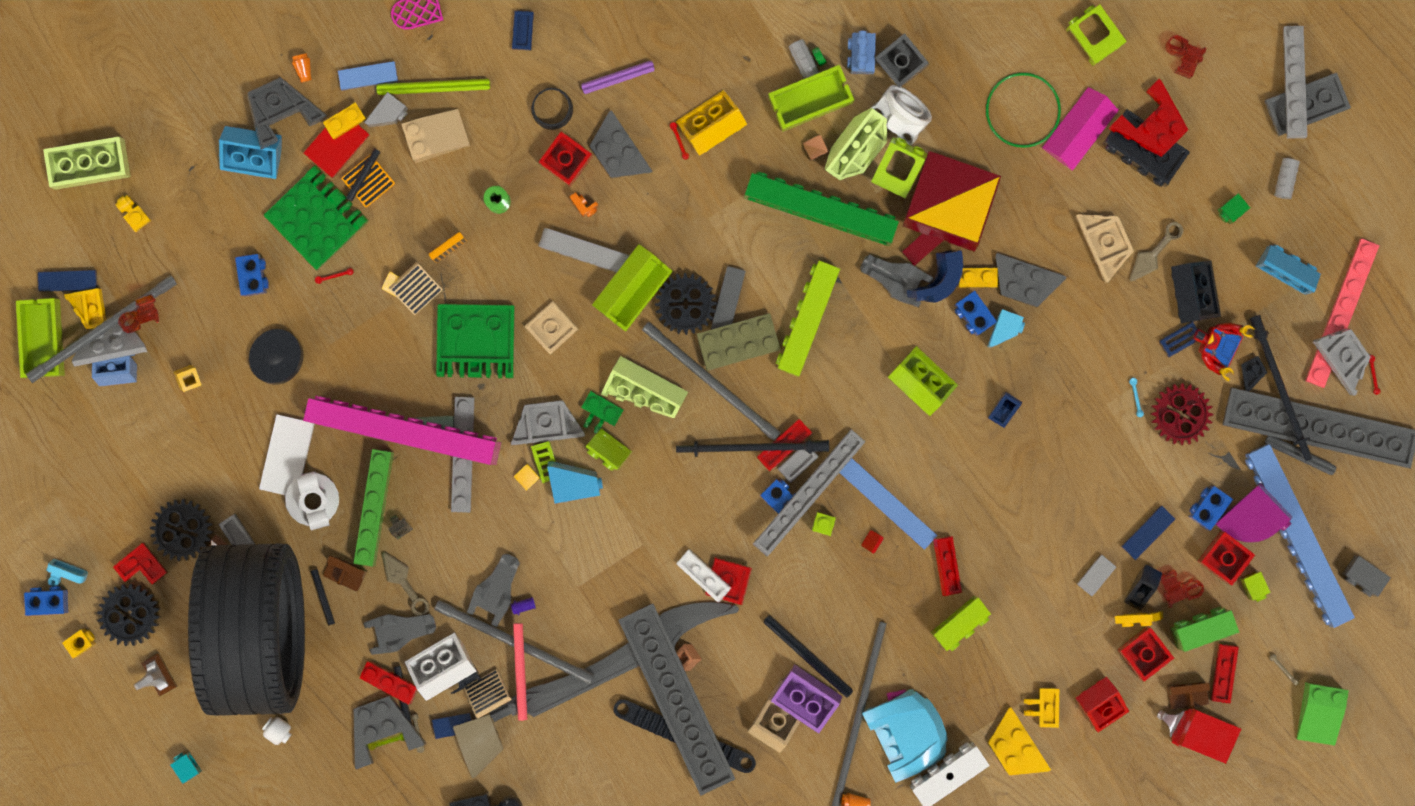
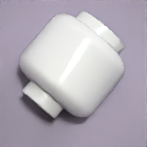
[262,716,292,745]

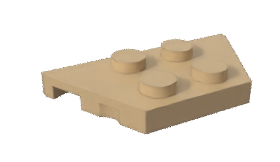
[1075,214,1134,283]

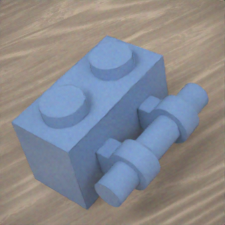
[847,31,876,74]
[92,354,137,386]

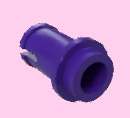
[511,597,536,616]

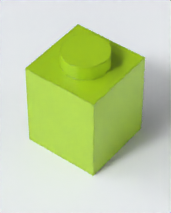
[811,512,836,536]
[1240,571,1271,602]

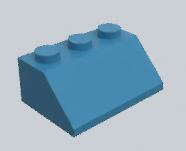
[219,126,282,179]
[1256,244,1321,295]

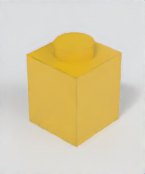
[173,365,201,392]

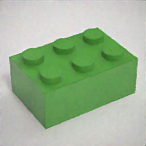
[1170,606,1240,652]

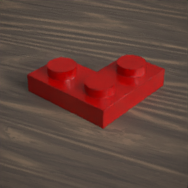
[113,543,168,585]

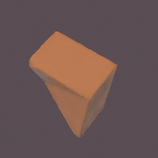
[803,135,828,161]
[676,644,702,671]

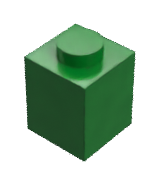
[1218,193,1251,224]

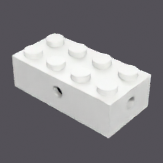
[909,742,990,806]

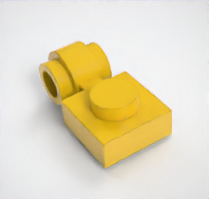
[115,195,151,232]

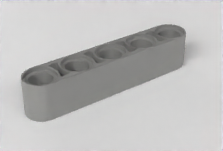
[538,228,629,273]

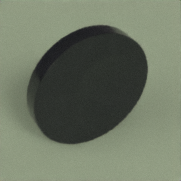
[249,329,304,385]

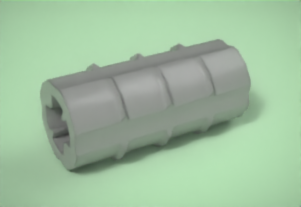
[788,39,819,79]
[1274,158,1300,200]

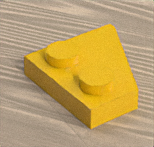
[64,288,106,330]
[1115,611,1163,627]

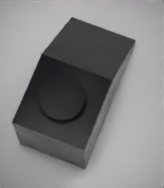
[1124,564,1163,611]

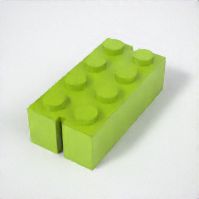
[768,65,854,132]
[592,244,672,332]
[16,298,65,379]

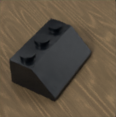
[1171,260,1221,323]

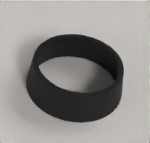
[531,88,573,130]

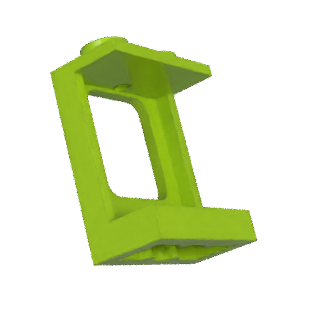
[1066,4,1127,66]
[871,137,927,199]

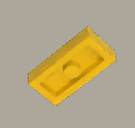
[323,102,367,139]
[959,268,998,288]

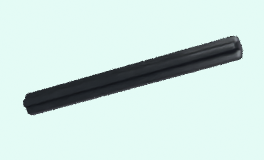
[763,615,853,698]

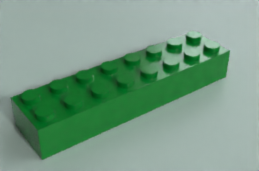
[744,171,899,246]

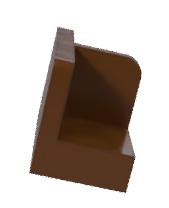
[323,555,367,591]
[1167,681,1210,709]

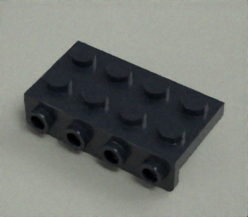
[1103,109,1190,187]

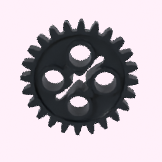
[655,273,717,335]
[150,499,214,561]
[97,584,161,646]

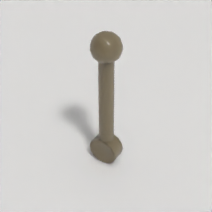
[1269,654,1299,686]
[411,713,425,753]

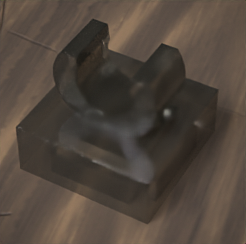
[388,515,413,540]

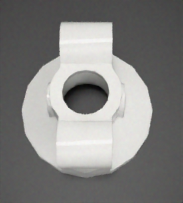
[872,85,932,145]
[285,472,339,531]

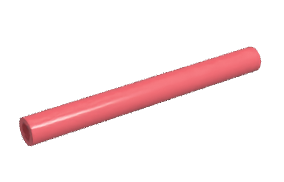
[513,623,527,721]

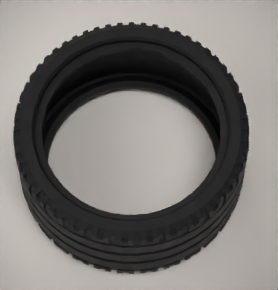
[188,543,305,716]

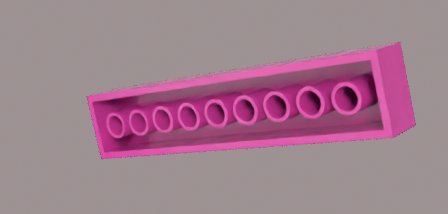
[303,396,502,465]

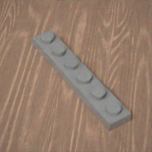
[1283,26,1307,138]
[451,397,475,513]

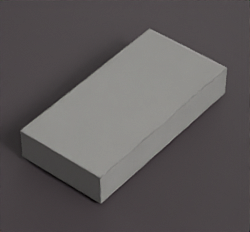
[778,450,819,483]
[219,514,256,546]
[1077,555,1116,596]

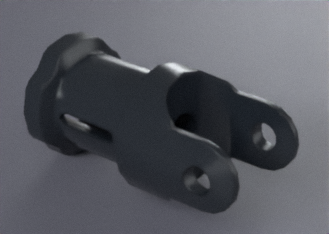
[451,664,481,694]

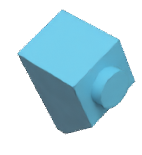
[987,309,1025,348]

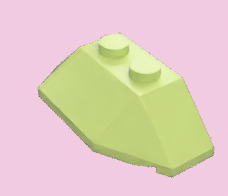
[825,107,887,180]

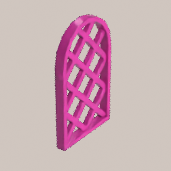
[391,0,444,30]

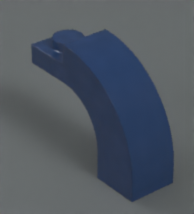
[907,250,963,303]

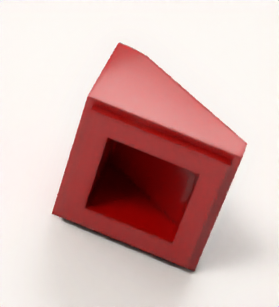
[861,530,884,554]

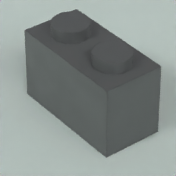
[1342,555,1391,597]

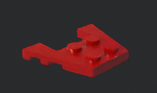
[1109,78,1189,157]

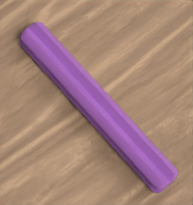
[581,61,655,94]

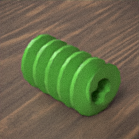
[484,186,511,214]

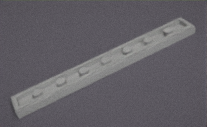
[753,429,865,556]

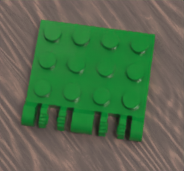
[263,165,369,271]
[436,304,515,378]

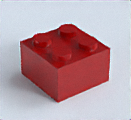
[538,131,593,187]
[1197,531,1255,586]
[1117,626,1175,682]

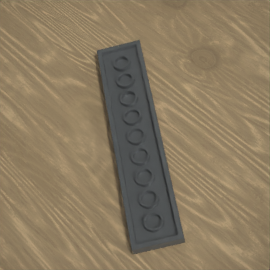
[1222,388,1415,469]
[618,604,735,796]

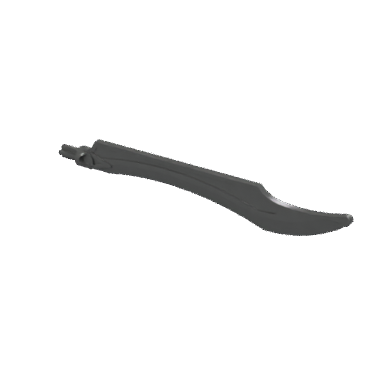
[490,602,739,722]

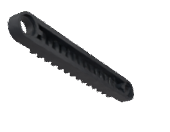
[613,699,756,773]

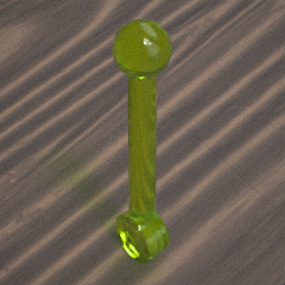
[368,733,405,750]

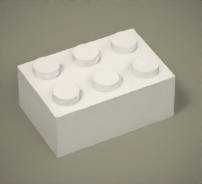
[405,632,476,701]

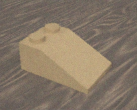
[401,109,470,163]
[748,680,800,753]

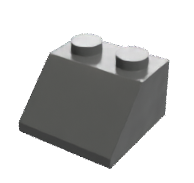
[875,33,929,88]

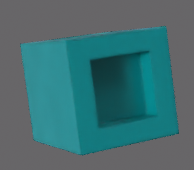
[170,752,202,784]

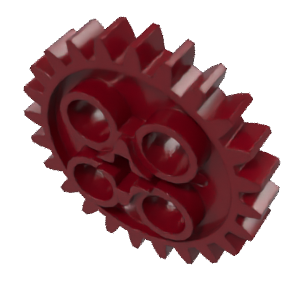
[1150,383,1214,446]

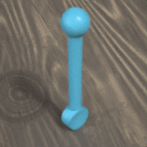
[1129,378,1144,417]

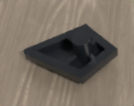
[1241,356,1267,392]

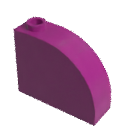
[1216,483,1293,542]

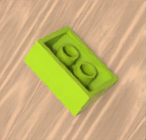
[888,346,958,416]
[930,596,991,651]

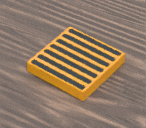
[341,154,395,208]
[429,232,467,263]

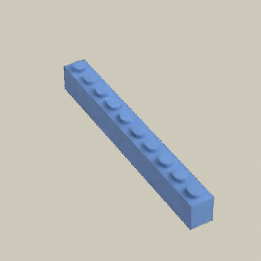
[1245,444,1355,628]

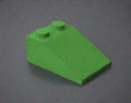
[1296,682,1349,746]

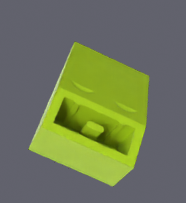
[586,429,632,471]

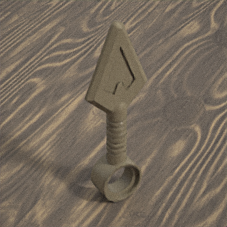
[1129,222,1183,281]
[382,552,430,615]

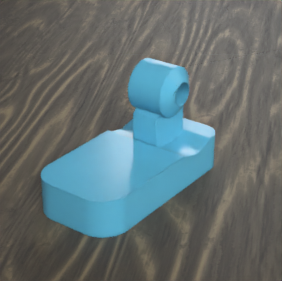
[46,559,88,587]

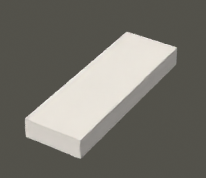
[676,549,731,602]

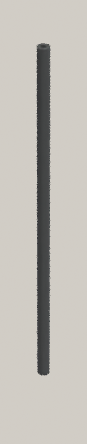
[832,621,887,806]

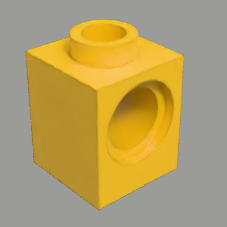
[62,628,96,659]

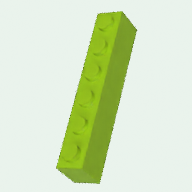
[775,261,840,377]

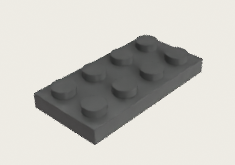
[1264,73,1351,136]

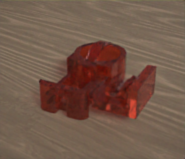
[1165,35,1206,79]
[118,295,159,333]
[1161,569,1204,608]

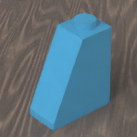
[548,461,603,504]

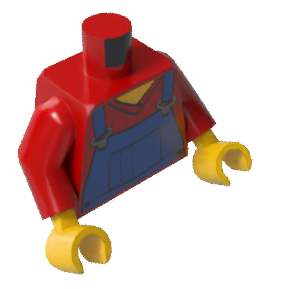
[1193,323,1255,381]

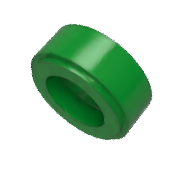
[812,46,827,66]

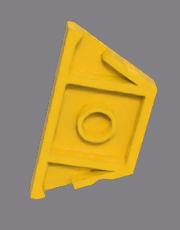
[988,707,1051,776]

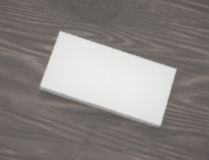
[259,415,315,495]

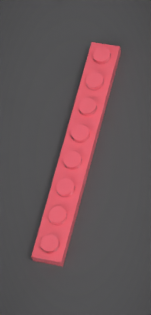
[1305,239,1379,388]

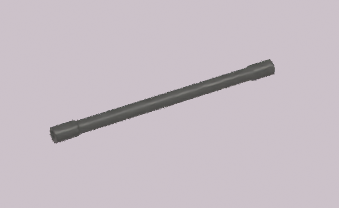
[25,275,177,384]
[642,322,781,441]
[434,600,595,685]

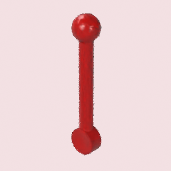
[670,122,689,160]
[315,268,354,284]
[1369,355,1381,395]

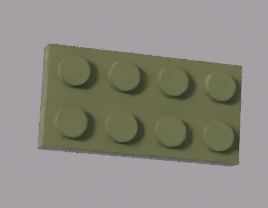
[696,313,780,371]

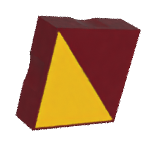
[902,151,1001,252]

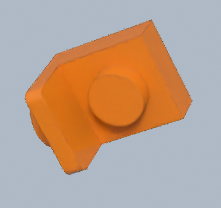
[570,192,599,217]

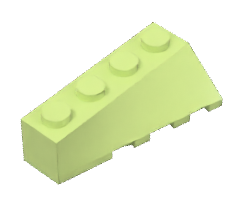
[601,356,688,418]

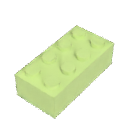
[43,137,131,190]

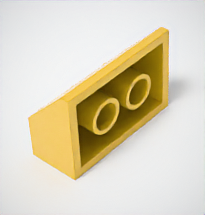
[676,90,747,156]

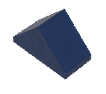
[988,392,1022,428]

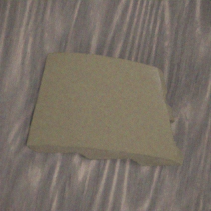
[453,714,503,778]

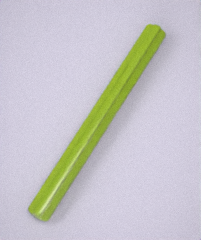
[376,79,490,95]

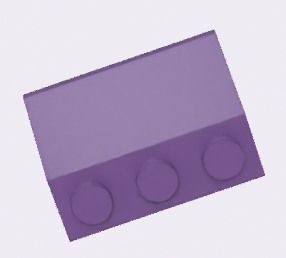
[771,664,842,733]

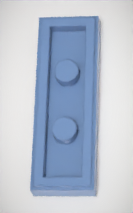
[338,61,398,90]

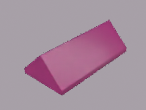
[1042,87,1118,171]

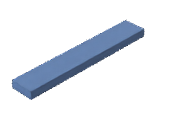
[839,458,937,550]

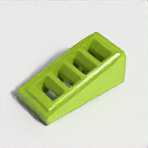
[531,441,556,483]

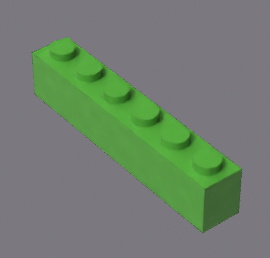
[353,449,394,567]

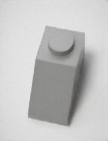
[364,92,408,127]

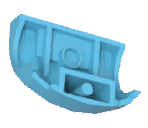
[862,689,947,783]

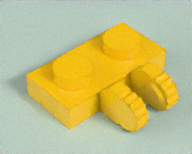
[1024,688,1060,728]

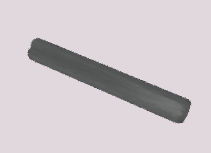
[1264,436,1337,475]

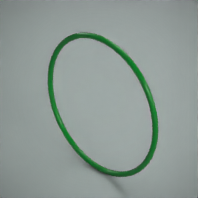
[986,73,1061,148]

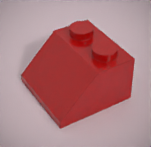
[1075,677,1130,733]

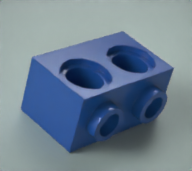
[235,254,269,297]
[954,291,997,336]
[760,479,796,514]
[1188,486,1233,531]
[24,586,69,616]

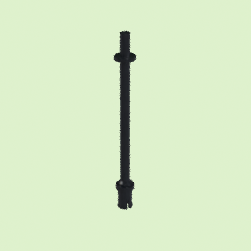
[1249,315,1313,462]
[676,438,829,457]

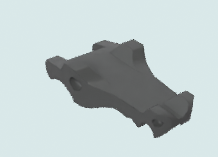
[860,255,933,308]
[467,554,520,627]
[363,614,436,655]

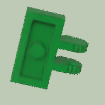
[581,391,624,434]

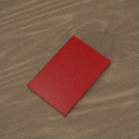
[303,110,370,178]
[1178,709,1242,764]

